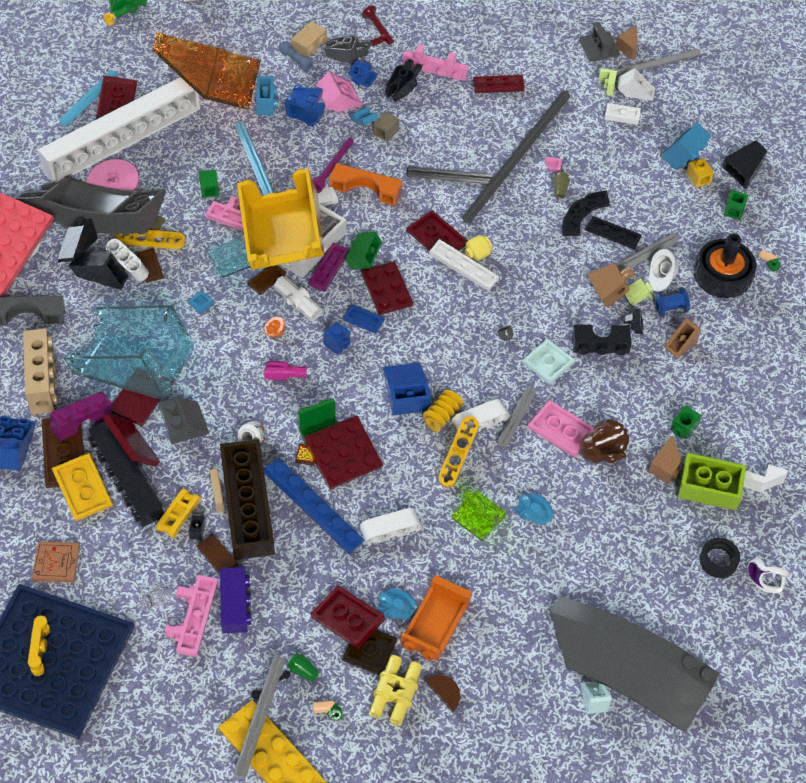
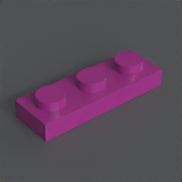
[309,243,349,292]

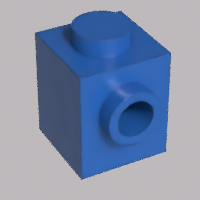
[324,322,351,355]

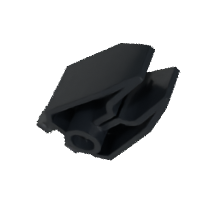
[385,59,422,102]

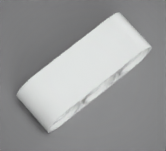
[106,239,149,281]
[451,399,510,434]
[360,508,422,546]

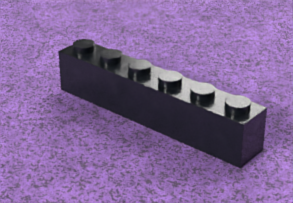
[87,422,164,527]

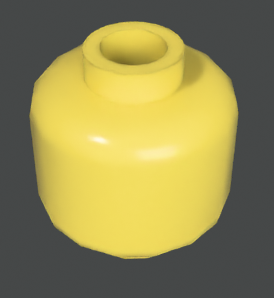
[464,235,492,262]

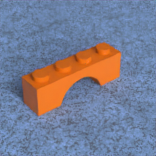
[329,163,403,206]

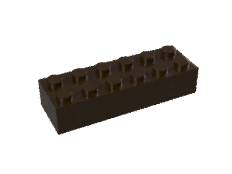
[220,439,275,560]

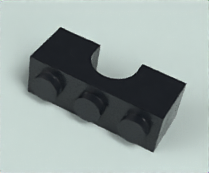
[572,325,632,355]

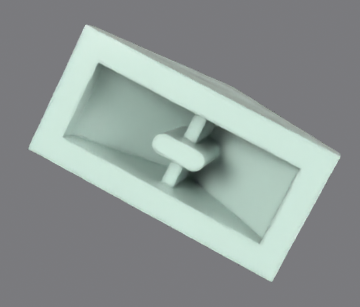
[580,681,612,714]

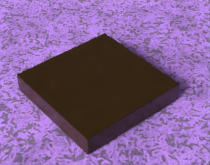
[342,630,398,675]

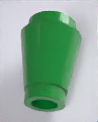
[287,653,320,682]

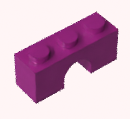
[50,391,112,441]

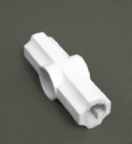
[274,276,322,321]

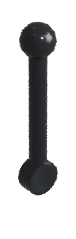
[251,671,290,699]

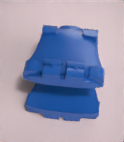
[285,84,325,127]

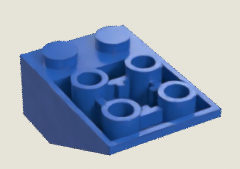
[383,363,431,416]
[0,416,37,471]

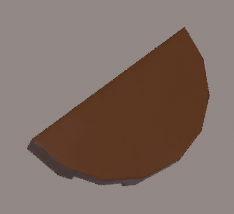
[425,675,461,713]

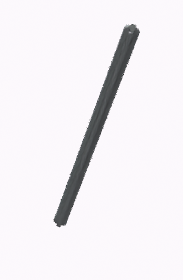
[462,90,571,223]

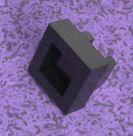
[624,309,643,334]

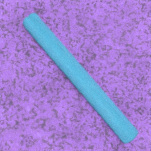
[59,70,118,126]

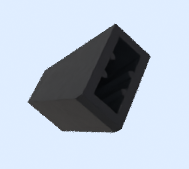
[722,140,767,189]
[69,252,129,290]

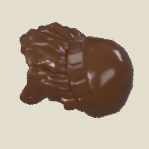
[579,419,630,463]

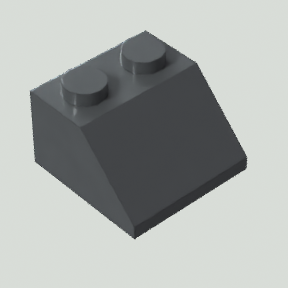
[159,397,209,445]

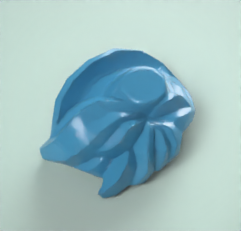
[513,493,553,525]
[375,589,418,620]

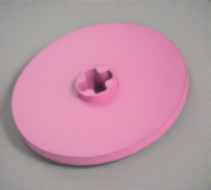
[86,159,139,191]

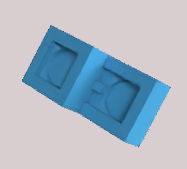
[348,108,379,125]

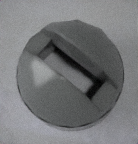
[497,326,514,341]

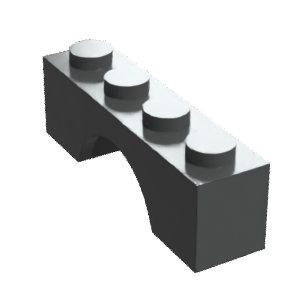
[0,295,65,325]

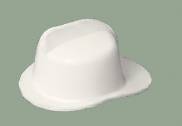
[648,249,679,292]

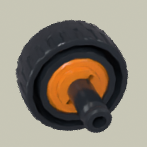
[693,233,757,298]

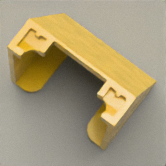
[237,169,324,270]

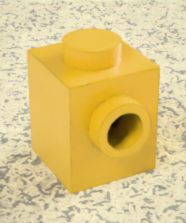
[686,158,714,188]

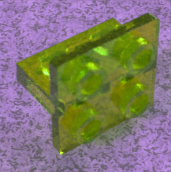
[452,490,507,541]

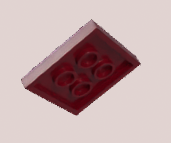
[304,415,383,490]

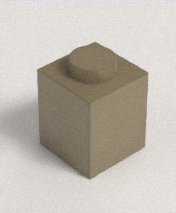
[374,112,400,142]

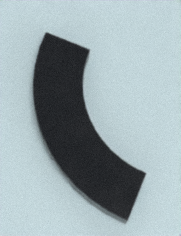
[562,191,610,236]

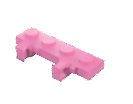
[403,44,468,81]
[205,196,244,232]
[165,575,218,657]

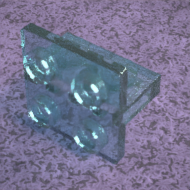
[208,238,251,278]

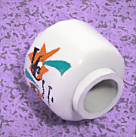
[238,421,266,445]

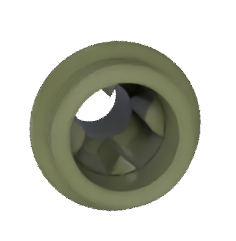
[553,172,570,199]

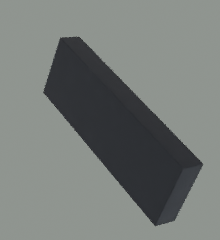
[586,216,642,250]

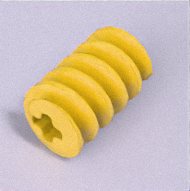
[423,390,463,432]

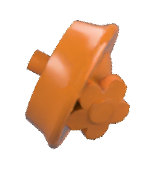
[264,316,286,338]

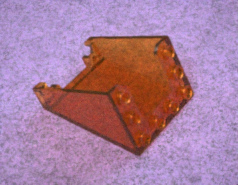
[153,33,261,110]

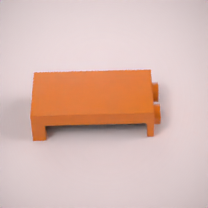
[400,575,472,661]

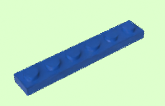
[263,457,364,555]

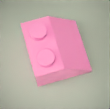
[316,71,363,112]

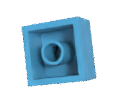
[661,122,711,169]

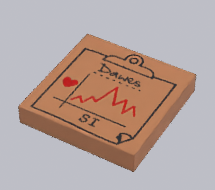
[32,542,80,583]

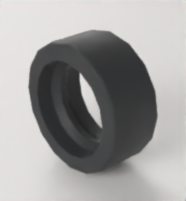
[700,537,740,578]

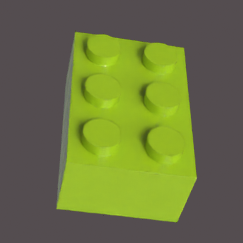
[677,453,746,511]

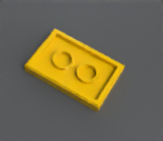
[52,453,113,522]

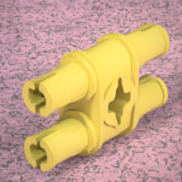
[369,655,422,726]

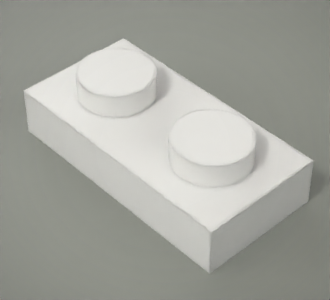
[605,103,641,125]

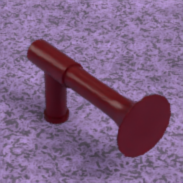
[362,5,394,47]

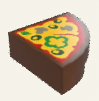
[295,444,315,466]

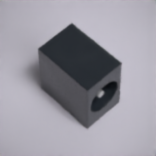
[189,515,206,541]

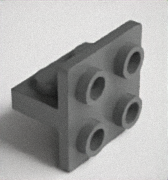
[579,22,620,61]

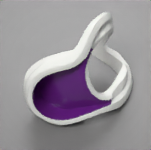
[747,558,789,593]

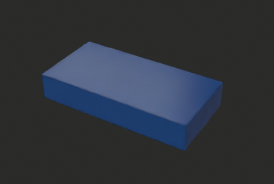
[343,305,385,334]

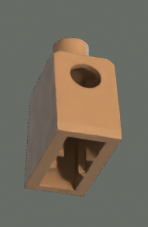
[587,263,635,307]

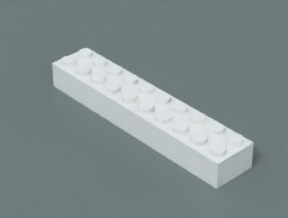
[38,74,200,183]

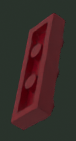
[473,75,525,93]

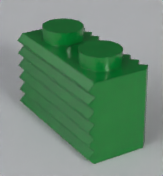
[345,231,382,270]

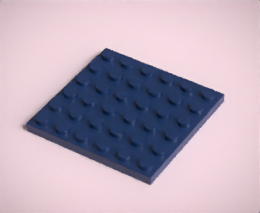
[0,584,135,740]

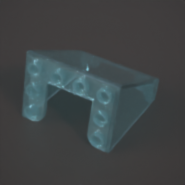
[64,305,195,400]

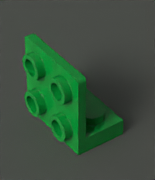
[298,398,338,446]

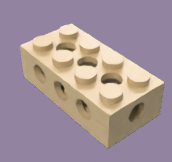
[23,328,58,415]

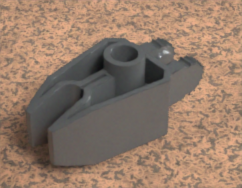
[324,35,371,63]

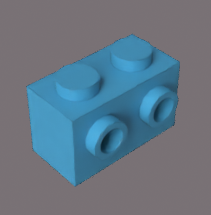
[256,76,277,115]

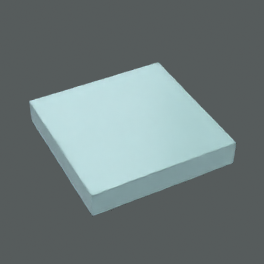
[522,339,575,385]

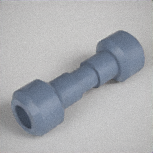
[279,41,313,71]

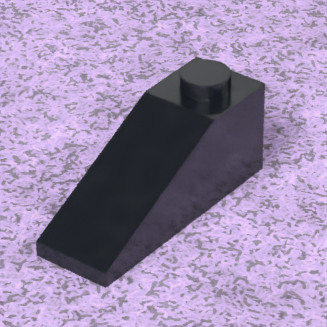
[57,217,98,262]

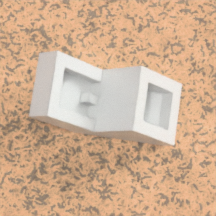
[743,464,788,492]

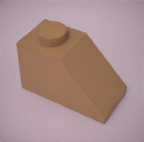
[648,436,682,484]

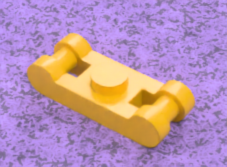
[156,488,201,538]
[28,616,50,676]

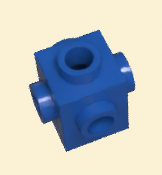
[348,60,378,87]

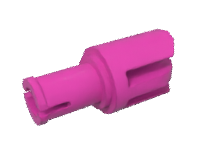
[264,361,307,381]

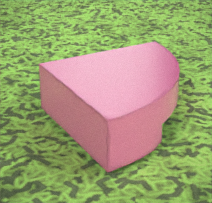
[545,156,562,174]

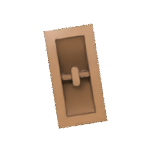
[616,26,637,60]
[664,318,701,359]

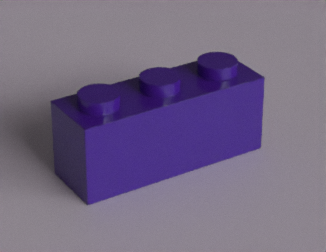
[220,567,252,634]

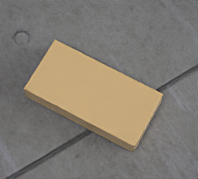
[210,469,225,513]

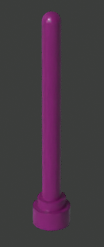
[313,138,354,193]

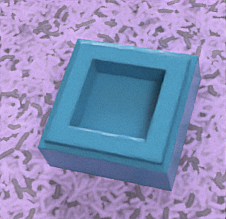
[188,291,214,314]

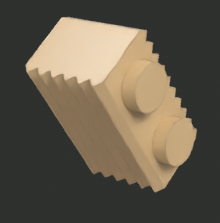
[291,21,328,57]

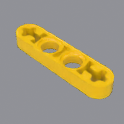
[115,230,185,249]
[439,416,479,488]

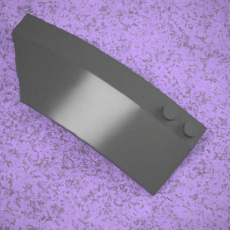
[14,175,166,235]
[549,596,720,732]

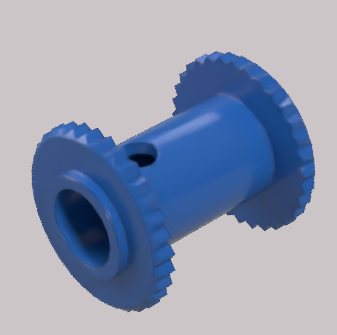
[655,287,690,318]

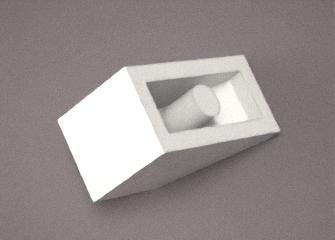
[617,68,655,101]

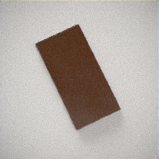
[41,418,84,488]

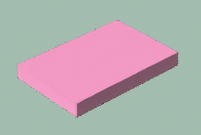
[527,400,594,458]

